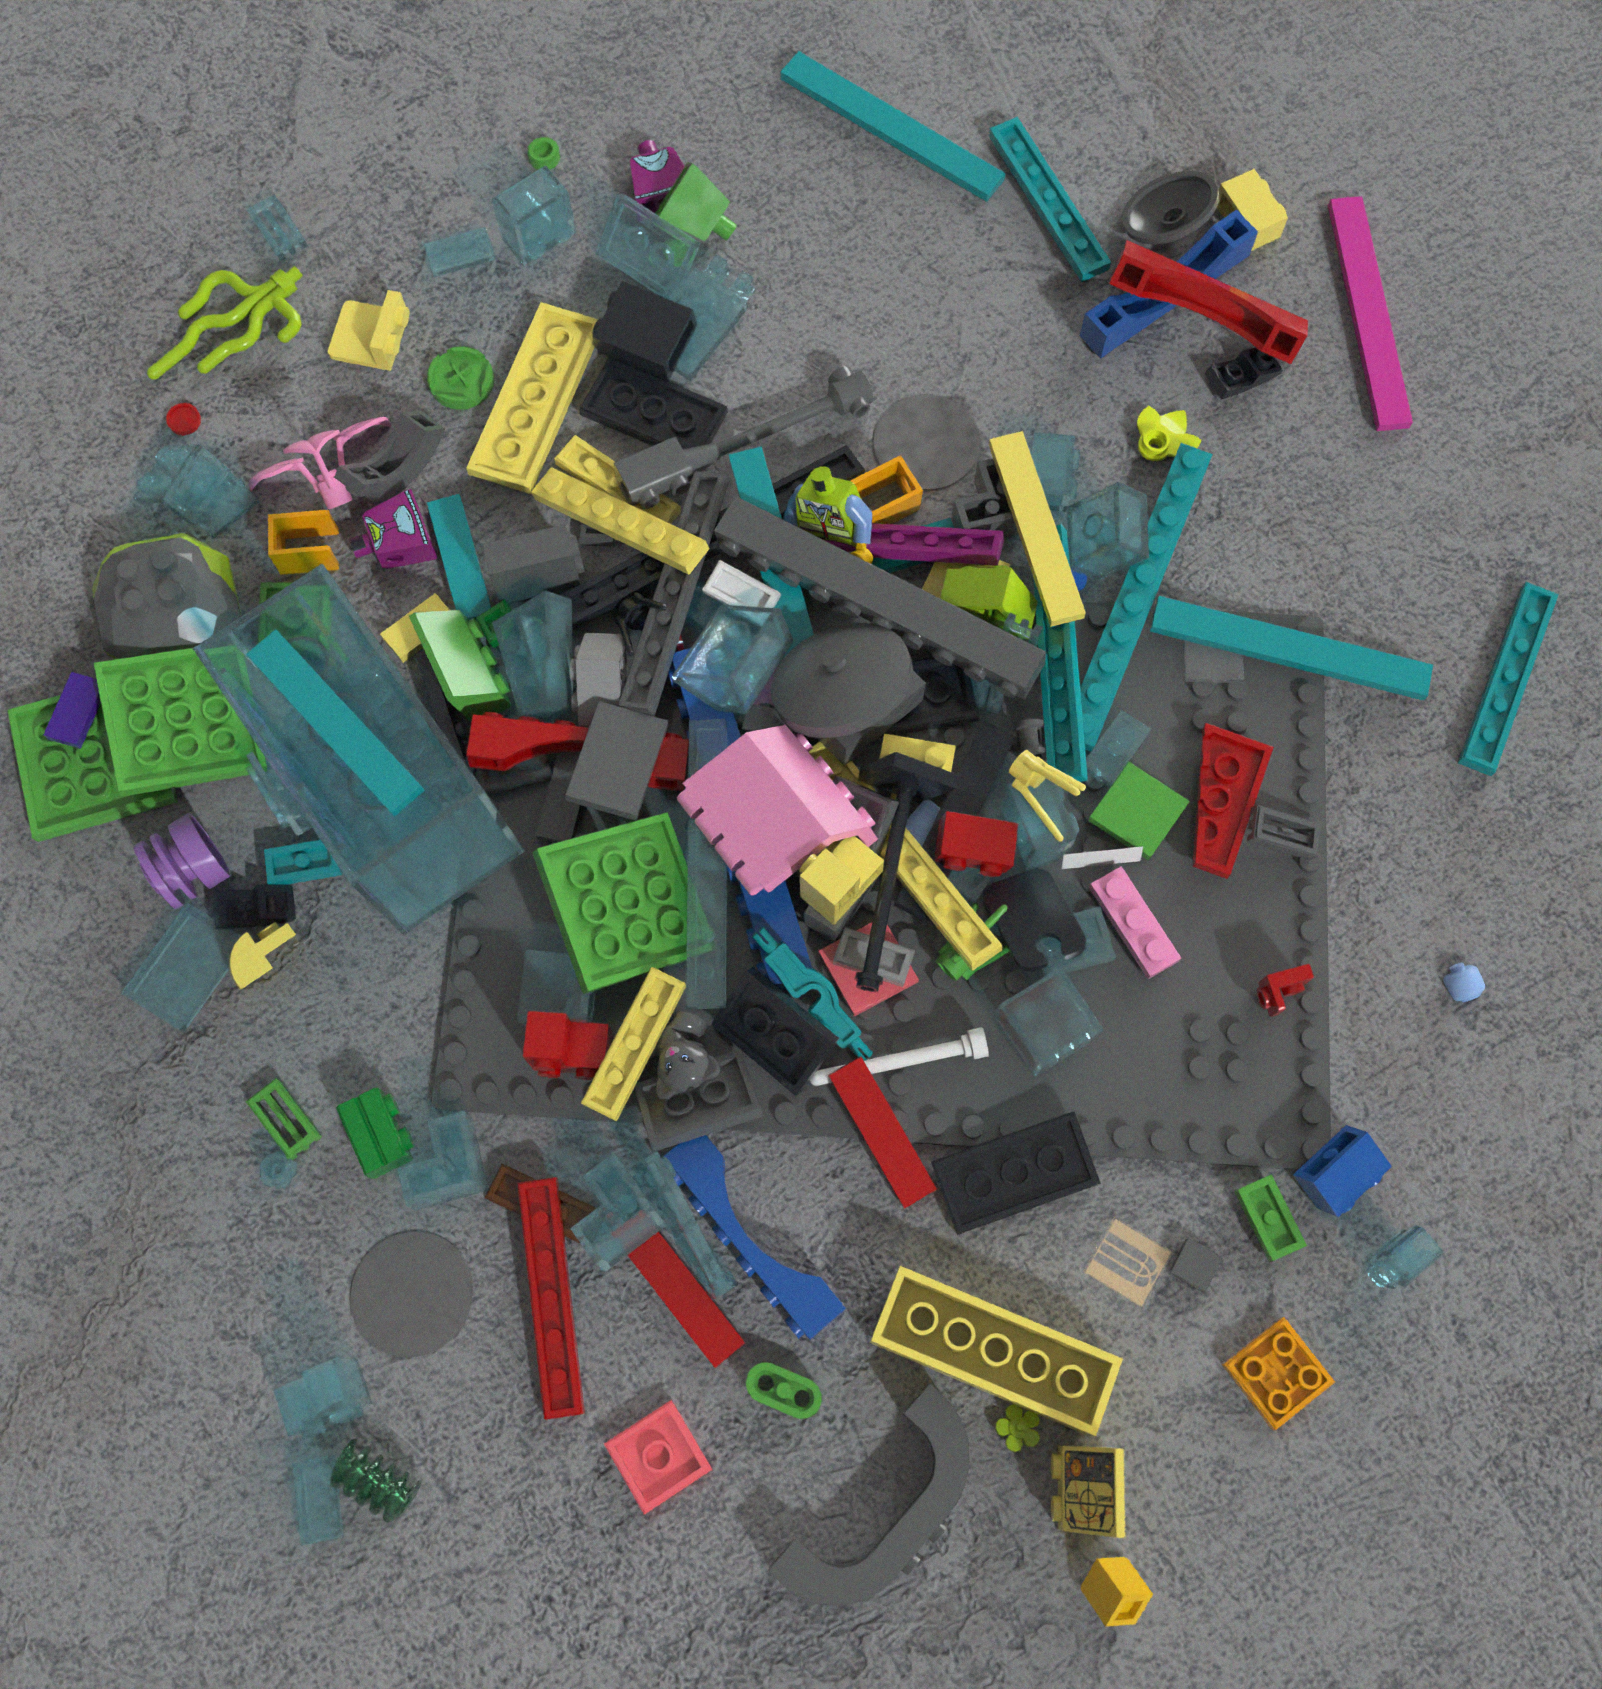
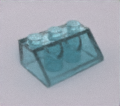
[672,604,794,714]

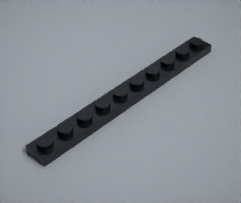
[552,445,865,632]

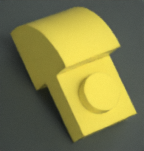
[229,922,296,990]

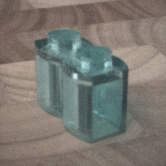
[1365,1225,1443,1289]

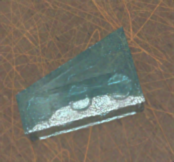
[493,590,573,723]

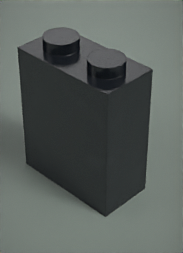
[592,281,698,381]

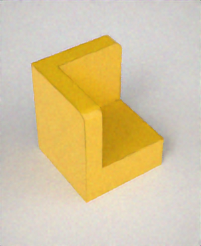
[1081,1557,1153,1627]

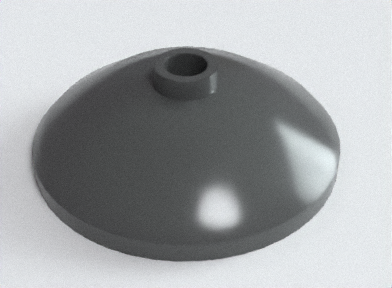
[1122,171,1219,245]

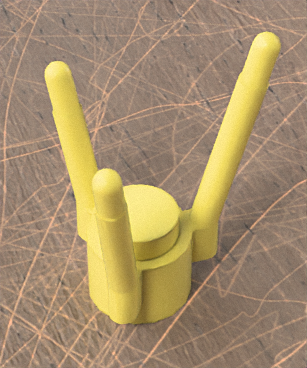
[1009,750,1086,842]

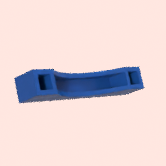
[1080,210,1258,359]
[664,1135,846,1341]

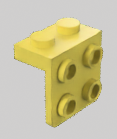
[328,290,409,371]

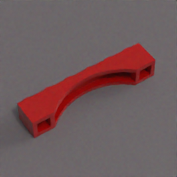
[1109,240,1308,364]
[467,712,689,791]

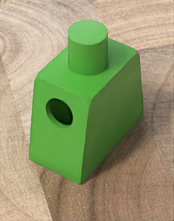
[654,162,737,241]

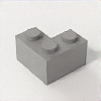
[570,633,628,726]

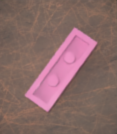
[1089,866,1181,979]

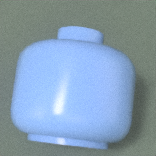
[1443,963,1485,1002]

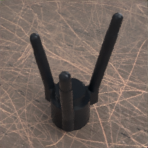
[614,593,667,657]

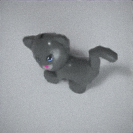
[648,1011,720,1099]

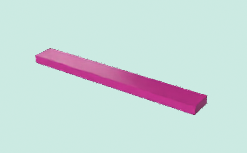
[1328,196,1413,431]

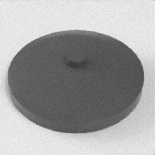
[770,623,913,738]

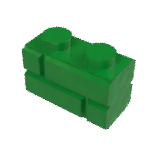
[336,1087,415,1179]

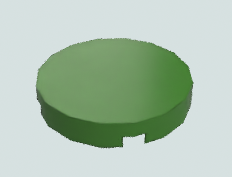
[427,346,494,410]

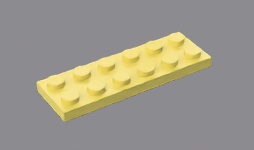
[466,302,599,494]

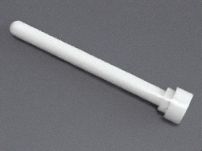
[810,1027,989,1086]

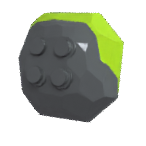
[92,533,242,659]

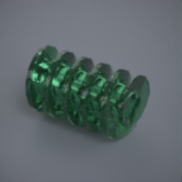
[330,1438,421,1524]

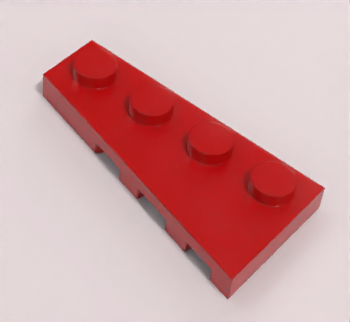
[1193,723,1274,879]

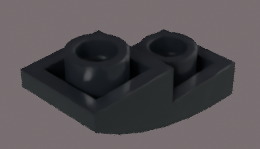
[1204,347,1283,400]

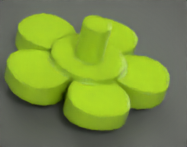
[995,1404,1040,1452]

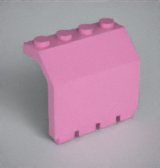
[677,725,878,896]

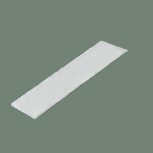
[1062,846,1143,869]

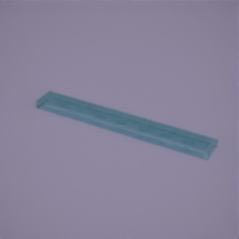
[686,719,727,1009]

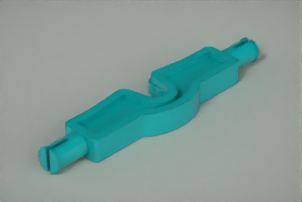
[752,926,873,1061]

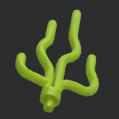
[147,266,303,380]

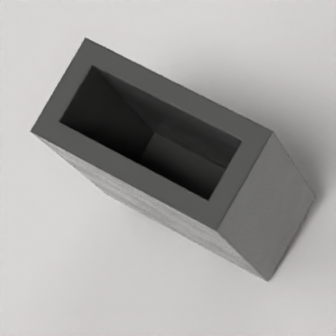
[482,524,585,603]

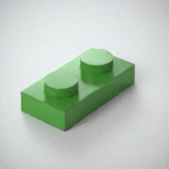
[1234,1174,1307,1263]

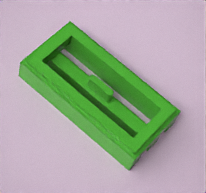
[246,1078,322,1161]

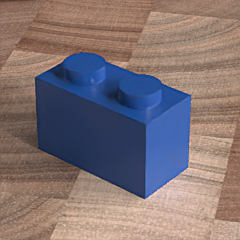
[1293,1125,1392,1217]

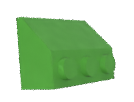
[409,610,512,722]

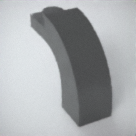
[334,410,445,504]

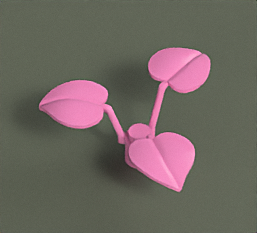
[248,417,391,509]

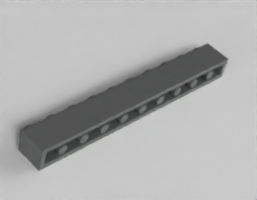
[714,496,1046,700]

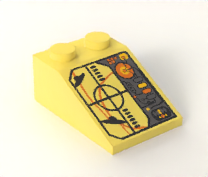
[1051,1445,1125,1538]

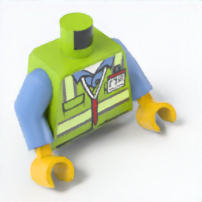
[783,466,873,564]

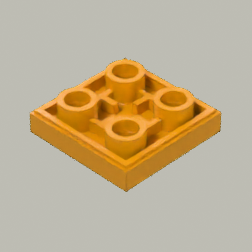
[1222,1317,1335,1431]

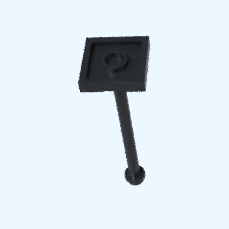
[855,752,959,992]

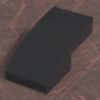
[212,885,296,929]

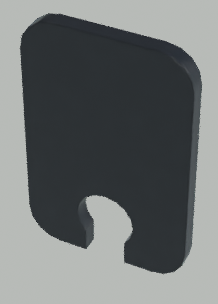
[983,868,1087,972]

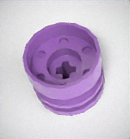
[133,813,232,910]

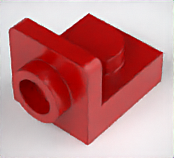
[1257,964,1314,1017]

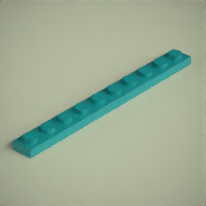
[1080,443,1213,752]

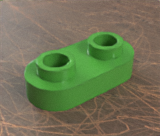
[746,1362,822,1419]

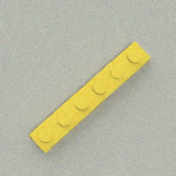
[531,467,709,575]

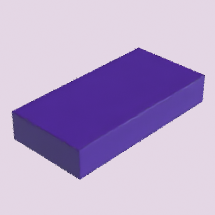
[43,672,101,749]

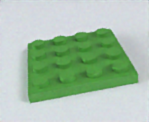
[94,641,267,797]
[7,695,178,842]
[532,812,718,994]

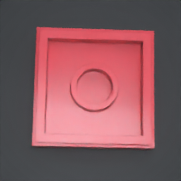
[818,922,919,1017]
[604,1400,713,1515]

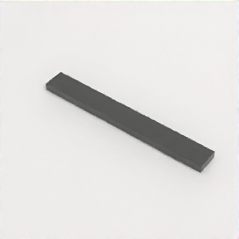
[618,471,729,717]

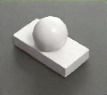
[702,560,781,626]

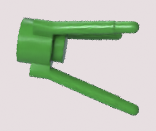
[935,903,1010,981]

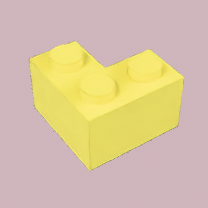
[799,836,884,925]

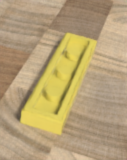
[554,435,681,524]
[581,967,687,1122]

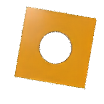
[851,455,923,524]
[268,510,339,575]

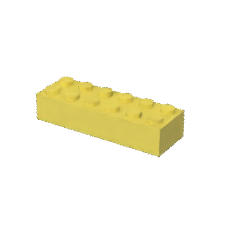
[870,1266,1123,1436]

